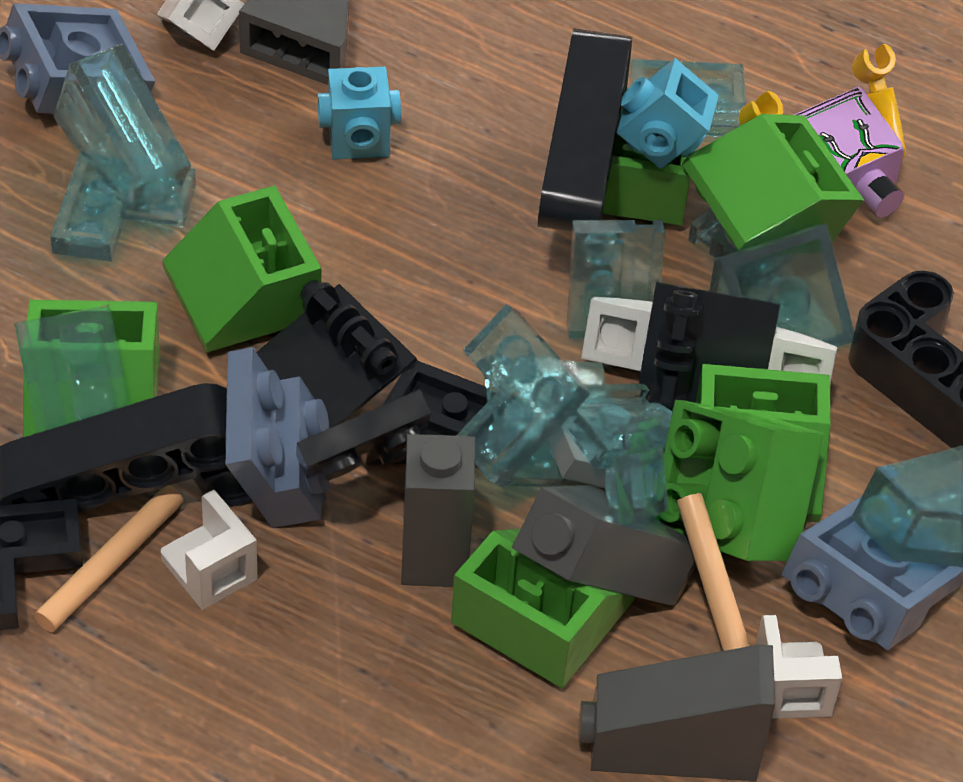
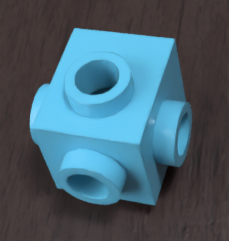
[616,58,719,169]
[317,67,401,159]

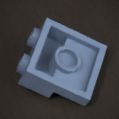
[0,3,155,115]
[225,347,329,528]
[781,494,963,650]

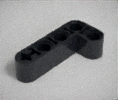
[538,28,633,236]
[848,270,963,457]
[0,383,252,513]

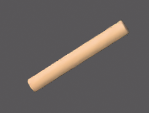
[34,485,184,633]
[676,493,750,651]

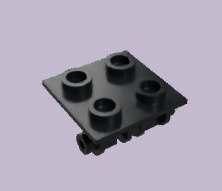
[256,280,418,428]
[635,282,780,418]

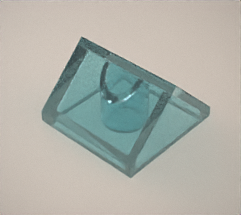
[709,224,854,347]

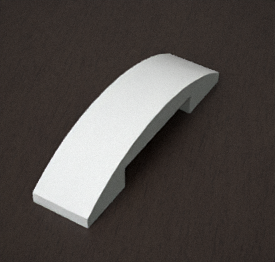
[581,297,838,384]

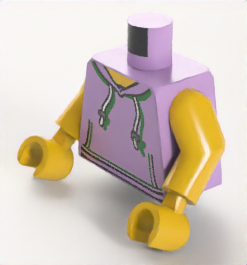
[738,44,906,218]

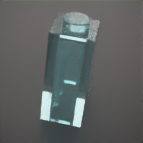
[54,43,191,211]
[851,446,963,567]

